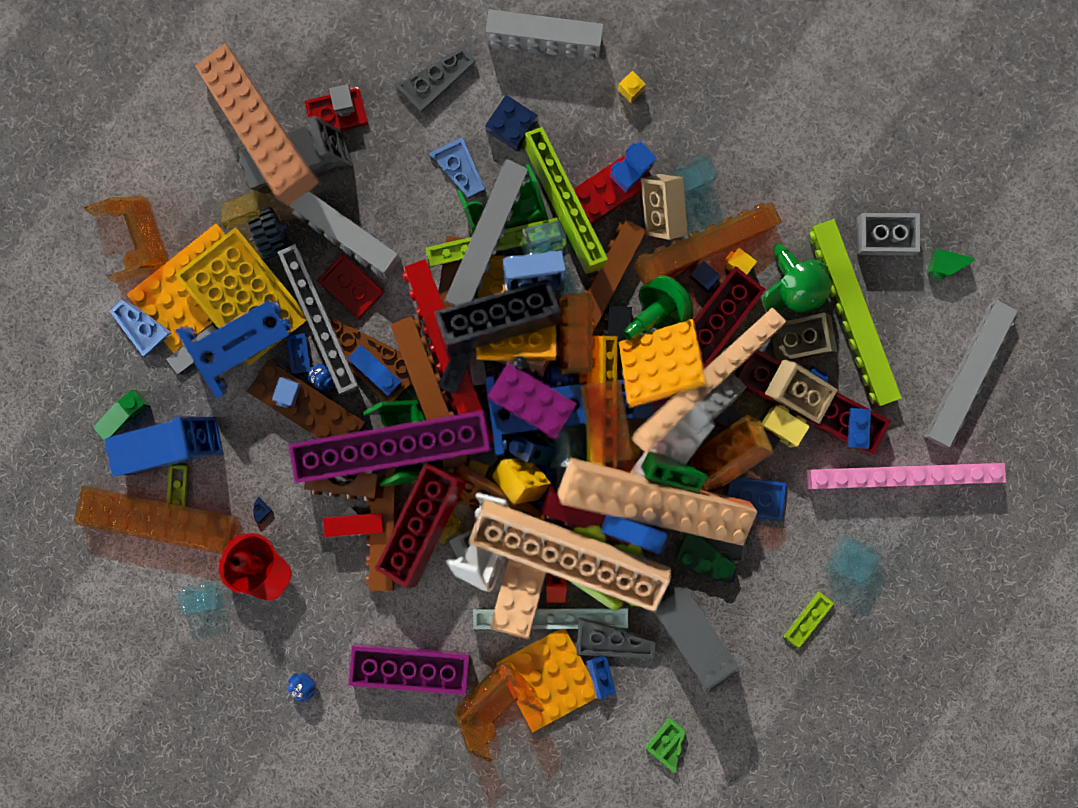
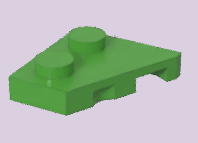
[645,717,685,773]

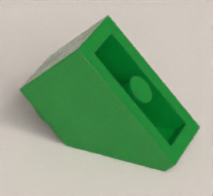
[927,248,974,280]

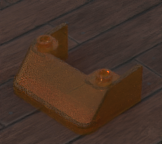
[84,196,169,284]
[454,662,544,763]

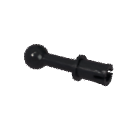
[512,356,546,385]

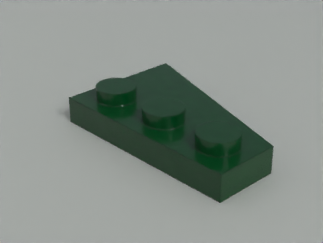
[674,533,736,584]

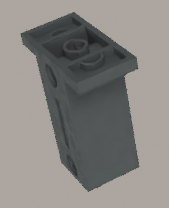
[239,116,354,194]
[654,587,741,692]

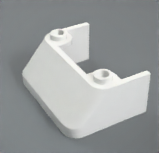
[447,493,509,592]

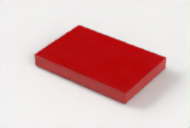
[304,87,369,131]
[317,253,385,319]

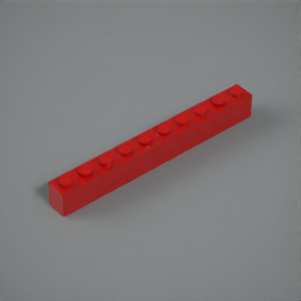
[402,259,494,443]

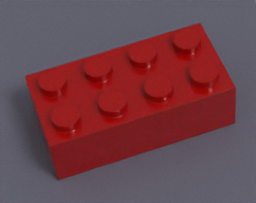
[574,156,652,226]

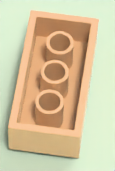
[490,558,546,639]

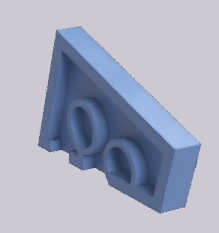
[429,137,486,198]
[110,299,172,356]

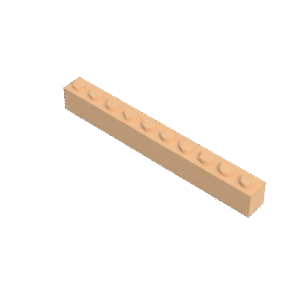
[632,308,786,453]

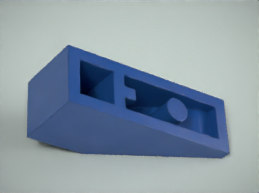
[348,344,403,397]
[600,514,667,553]

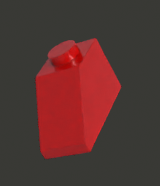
[546,572,567,603]

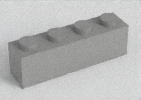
[683,374,747,434]

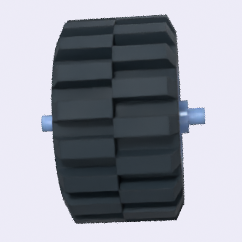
[247,207,289,260]

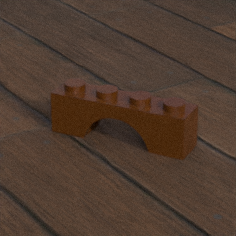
[304,472,385,502]

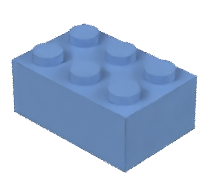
[503,251,566,292]

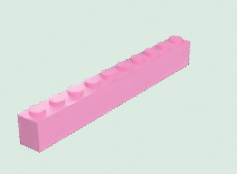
[807,463,1006,489]

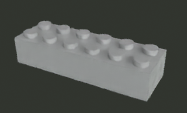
[486,9,603,60]
[290,191,401,278]

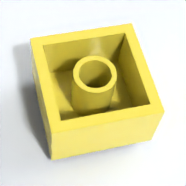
[759,405,810,447]

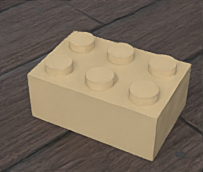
[641,174,688,240]

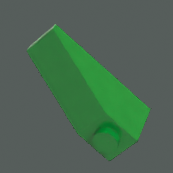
[93,389,150,441]
[641,451,707,493]

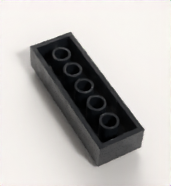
[435,279,561,356]

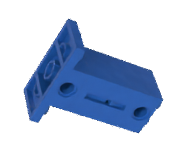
[175,300,292,399]
[486,377,590,457]
[105,417,224,477]

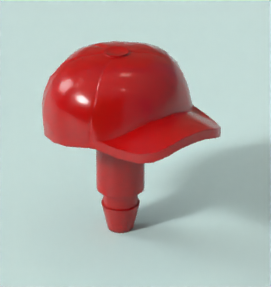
[218,533,292,601]

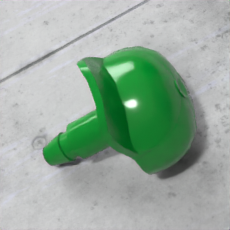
[763,243,832,313]
[623,276,694,340]

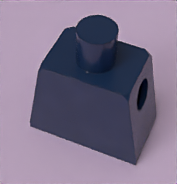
[509,433,557,466]

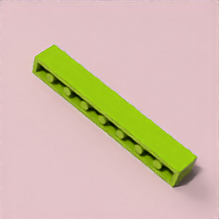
[522,127,608,275]

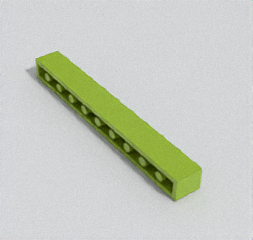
[808,219,902,407]

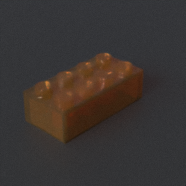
[559,293,595,375]
[581,380,632,464]
[689,414,774,493]

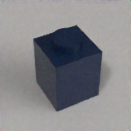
[689,260,721,292]

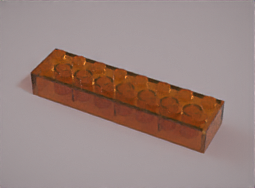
[73,486,239,555]

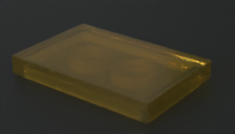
[221,191,260,229]

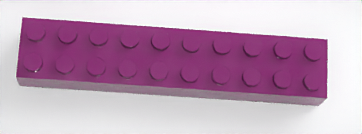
[288,411,492,483]

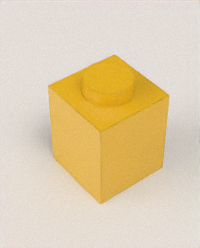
[618,70,646,103]
[724,248,757,274]

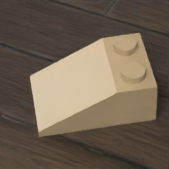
[765,360,838,424]

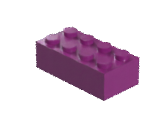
[487,363,576,439]

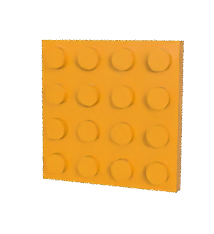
[619,319,707,407]
[496,629,597,733]

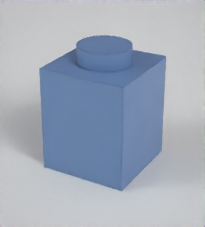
[272,377,302,409]

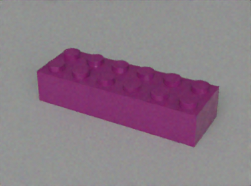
[348,643,470,695]

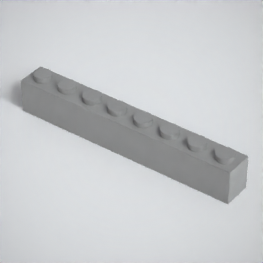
[444,159,528,306]
[278,244,360,395]
[924,300,1018,448]

